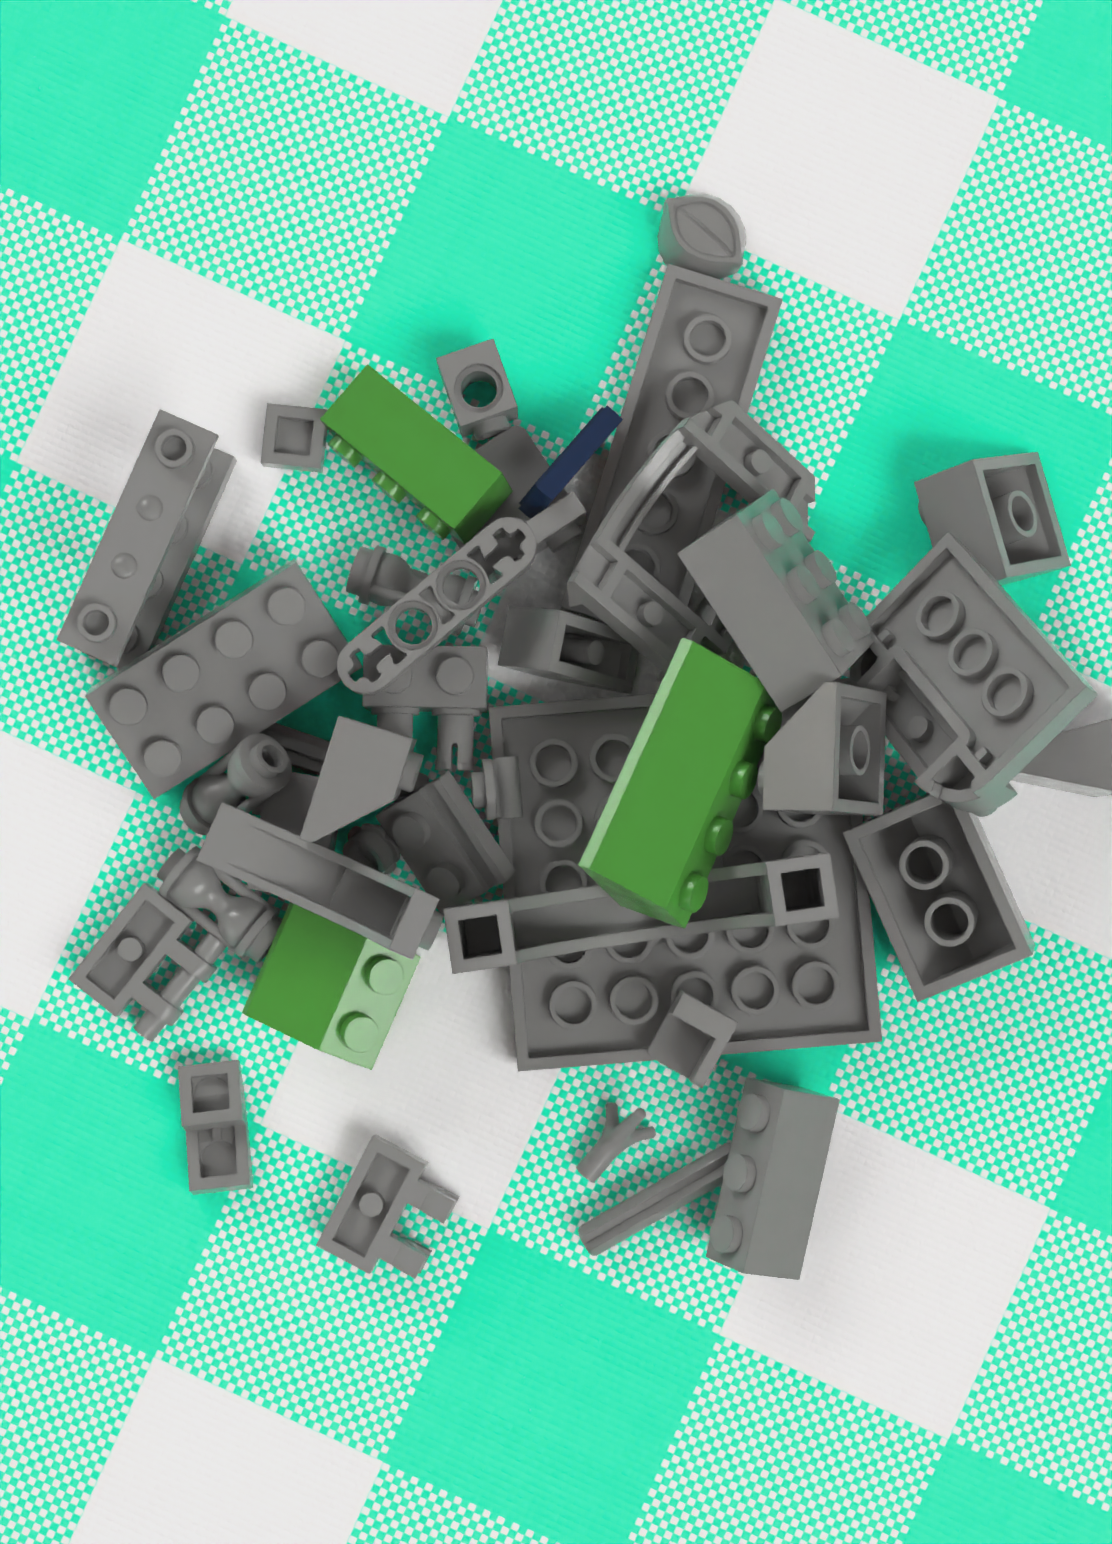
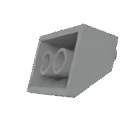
[842,793,1036,1002]

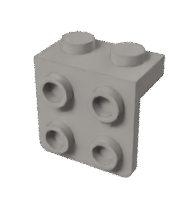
[450,425,587,584]

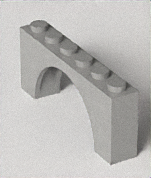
[443,853,840,974]

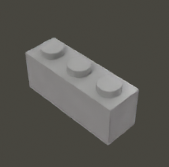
[706,1077,840,1280]

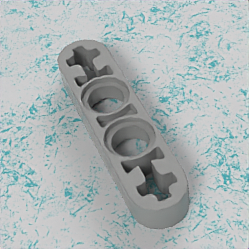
[337,517,537,696]

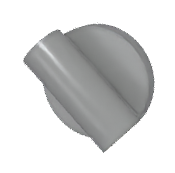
[470,756,523,820]

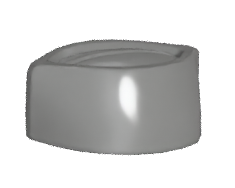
[657,193,746,279]

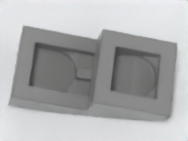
[178,1060,253,1195]

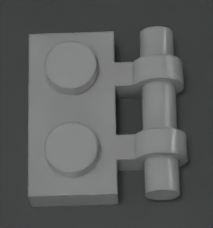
[68,883,227,1042]

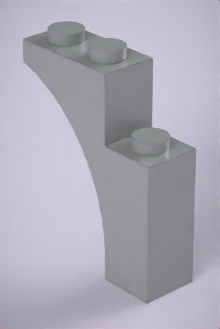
[196,802,444,960]

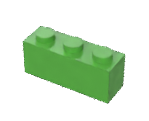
[320,364,513,545]

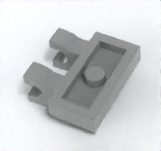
[316,1134,460,1279]

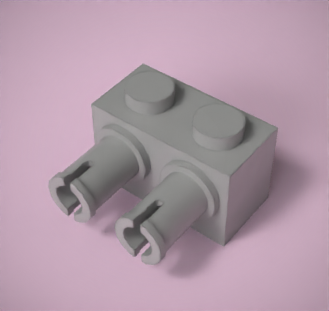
[362,645,489,771]

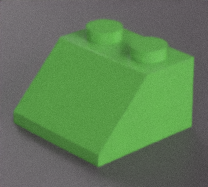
[242,902,421,1070]

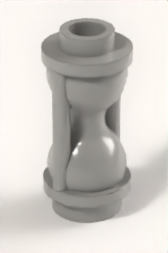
[346,545,482,635]
[179,733,292,836]
[157,846,282,964]

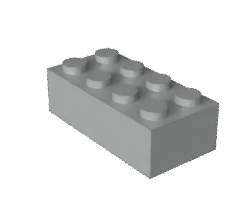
[85,558,362,799]

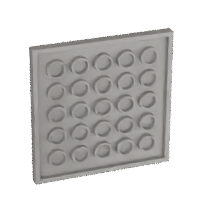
[488,678,882,1072]

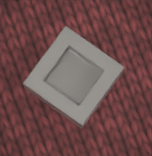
[260,403,328,473]

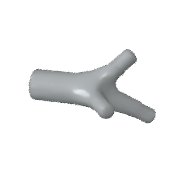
[576,1102,656,1183]

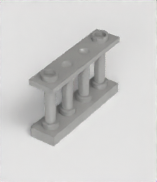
[57,409,237,669]

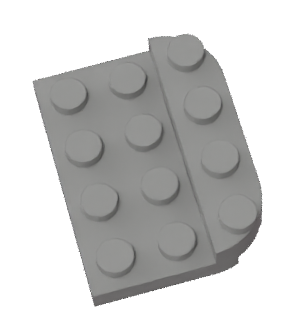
[844,532,1099,817]

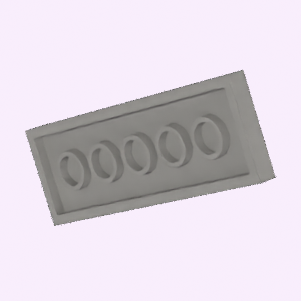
[561,264,783,623]

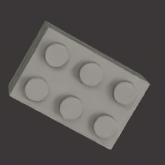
[677,488,873,712]

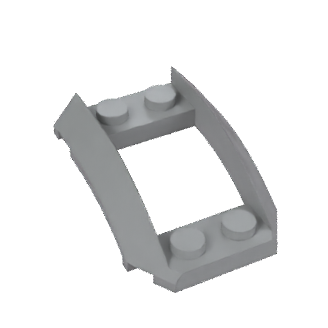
[567,400,816,682]

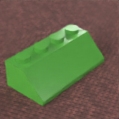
[578,638,782,929]

